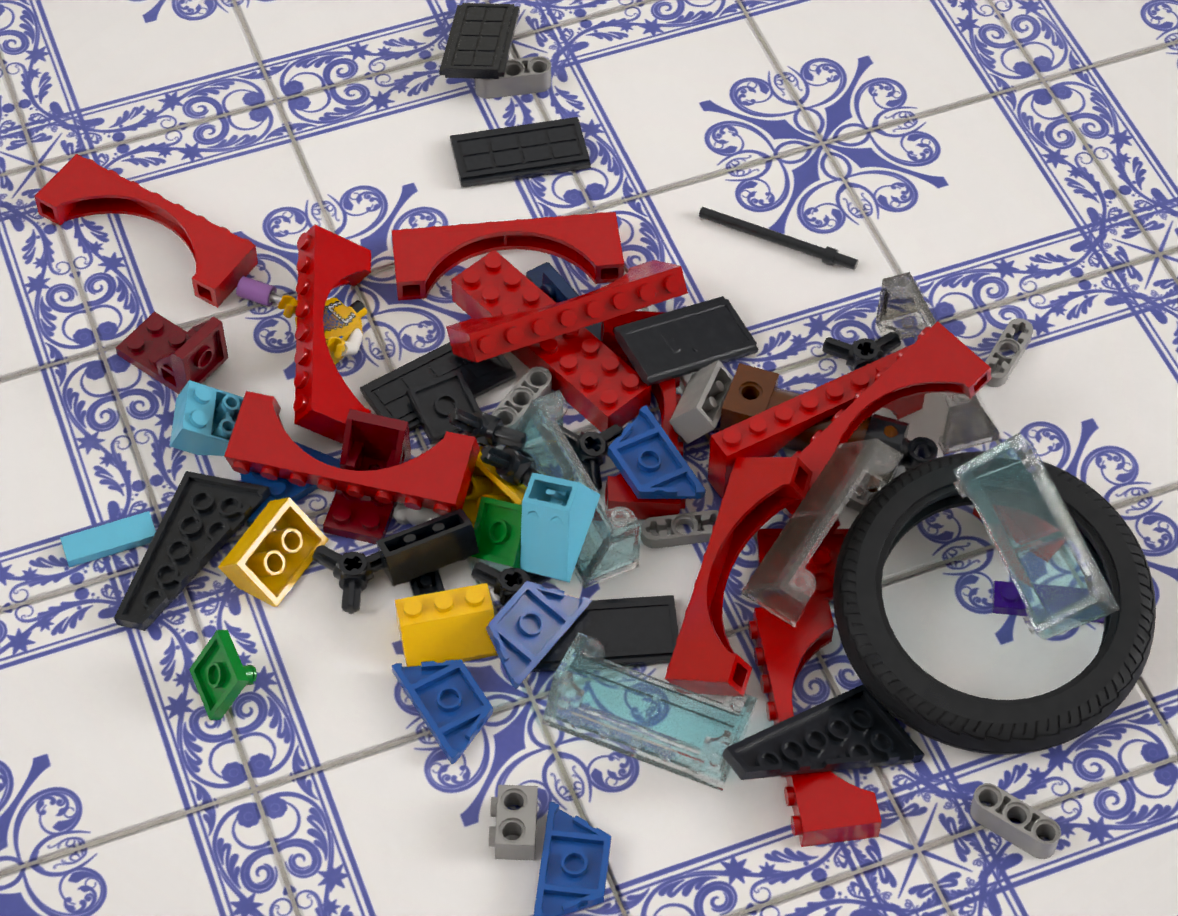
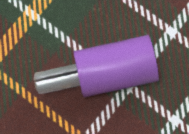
[236,276,283,307]

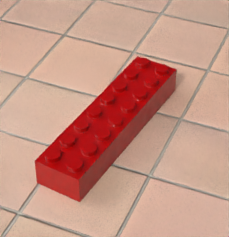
[451,250,651,432]

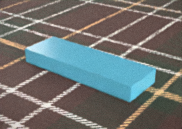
[60,511,156,568]

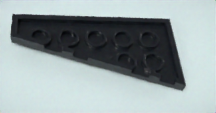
[114,471,271,631]
[722,684,925,780]

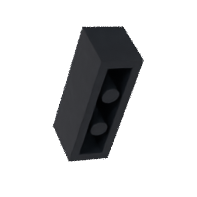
[376,508,479,586]

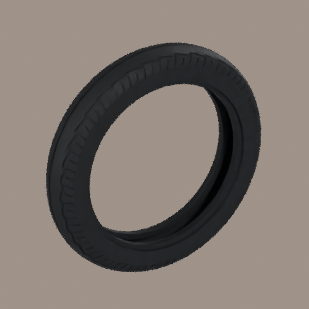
[833,451,1156,755]

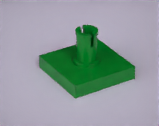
[471,496,522,568]
[189,630,257,720]

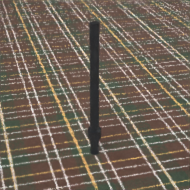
[699,207,858,270]

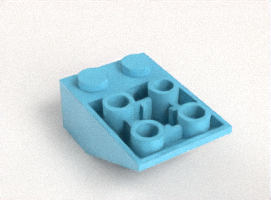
[170,380,244,456]
[520,472,600,583]

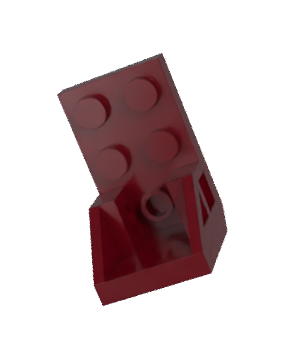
[116,311,228,394]
[323,409,411,544]

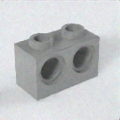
[489,785,538,860]

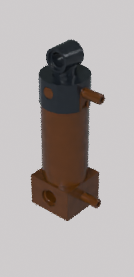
[720,363,938,493]

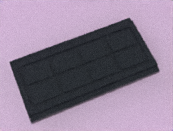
[439,3,520,79]
[450,117,591,188]
[613,296,759,386]
[360,342,516,432]
[532,595,679,672]

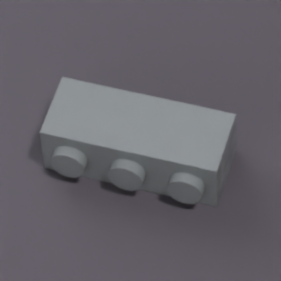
[669,360,734,444]

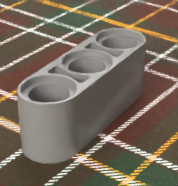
[474,56,551,99]
[491,367,552,432]
[970,783,1061,859]

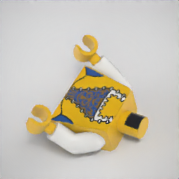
[277,295,367,365]

